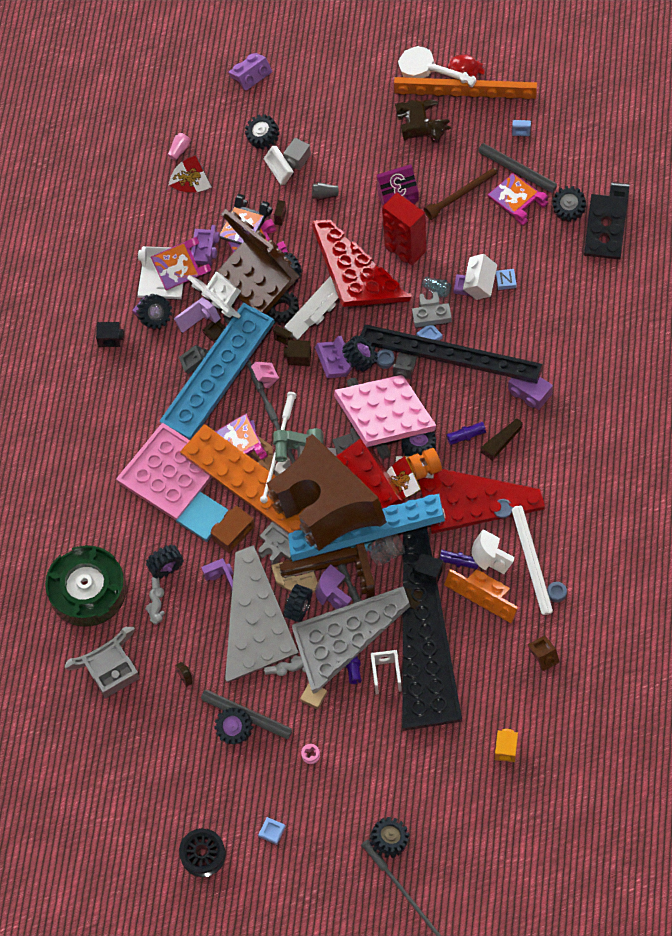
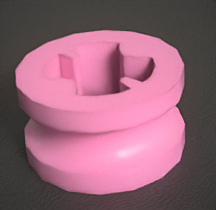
[301,744,320,764]

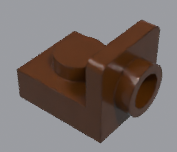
[528,635,560,671]

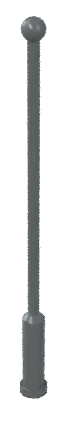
[361,839,441,936]

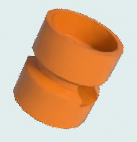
[407,448,442,480]

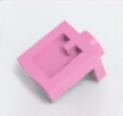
[251,362,279,388]

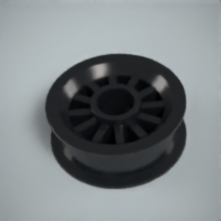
[179,828,226,877]

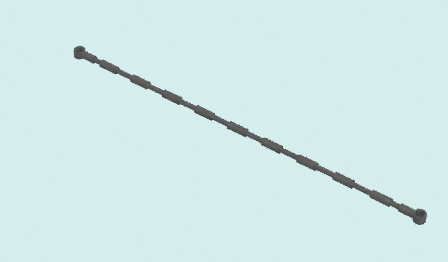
[220,308,362,603]

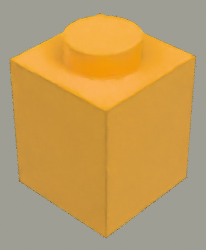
[495,729,518,762]

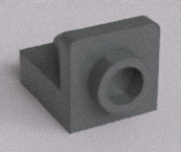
[179,345,208,374]
[393,353,417,379]
[332,428,360,455]

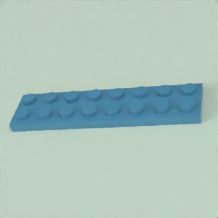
[159,302,275,440]
[288,494,445,562]

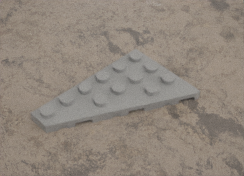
[225,545,299,683]
[292,586,410,694]

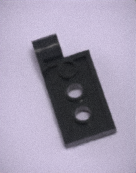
[584,182,630,260]

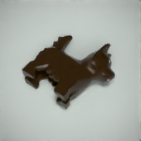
[395,99,451,141]

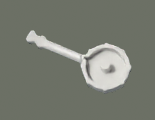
[398,46,476,87]

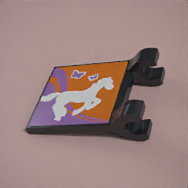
[220,194,273,245]

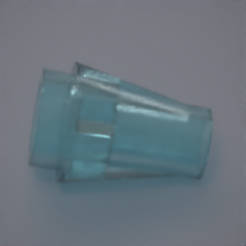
[422,276,451,297]

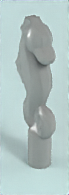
[145,577,165,625]
[264,655,306,676]

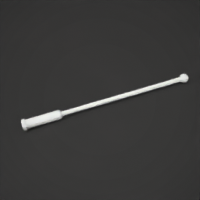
[260,392,296,503]

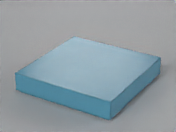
[176,492,228,542]

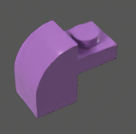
[315,564,352,609]

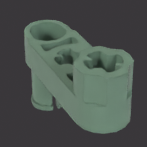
[273,428,324,462]

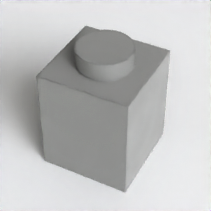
[283,138,311,170]

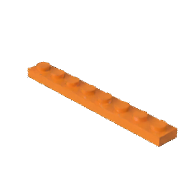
[394,77,537,99]

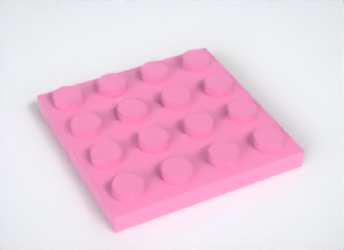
[334,375,436,447]
[116,423,212,520]

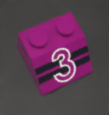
[377,164,419,206]

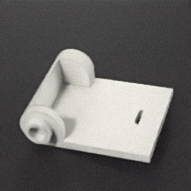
[137,246,184,299]

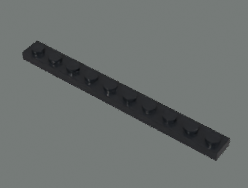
[360,324,543,383]

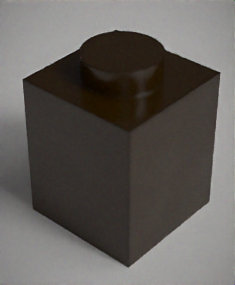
[284,340,312,366]

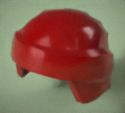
[448,54,485,80]

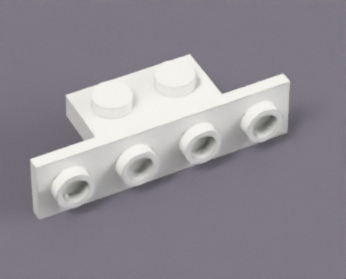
[187,272,241,318]
[284,276,339,340]

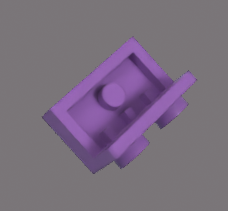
[228,53,272,90]
[191,225,220,265]
[315,336,352,378]

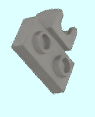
[412,292,452,328]
[258,522,291,565]

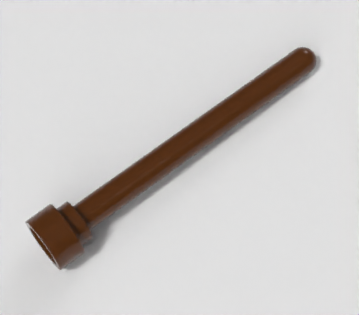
[424,168,498,220]

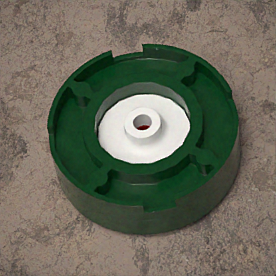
[45,545,127,627]

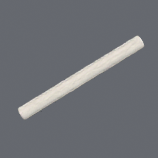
[512,506,553,615]

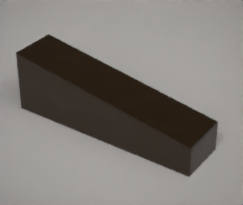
[481,418,523,461]

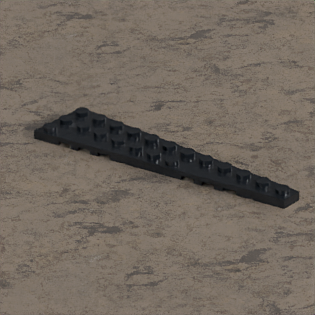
[402,526,462,731]

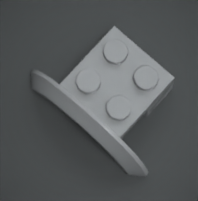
[65,627,140,698]

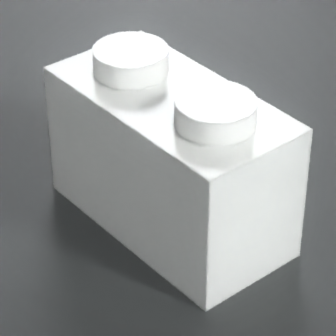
[463,254,497,300]

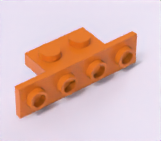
[444,569,518,623]

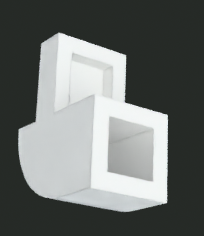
[472,530,514,574]

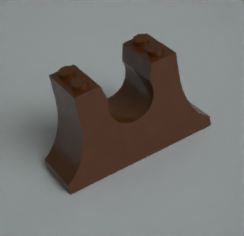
[266,434,387,551]

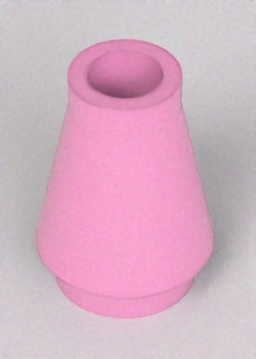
[167,133,191,160]

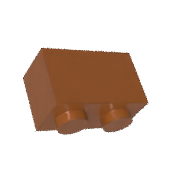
[210,505,255,554]

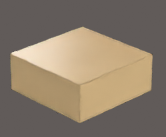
[300,684,327,710]

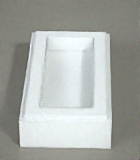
[263,146,293,185]

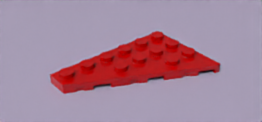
[312,220,412,307]
[418,469,545,534]

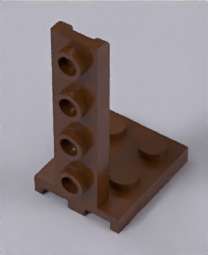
[279,543,375,599]

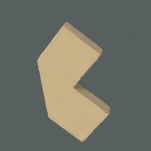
[271,562,317,593]

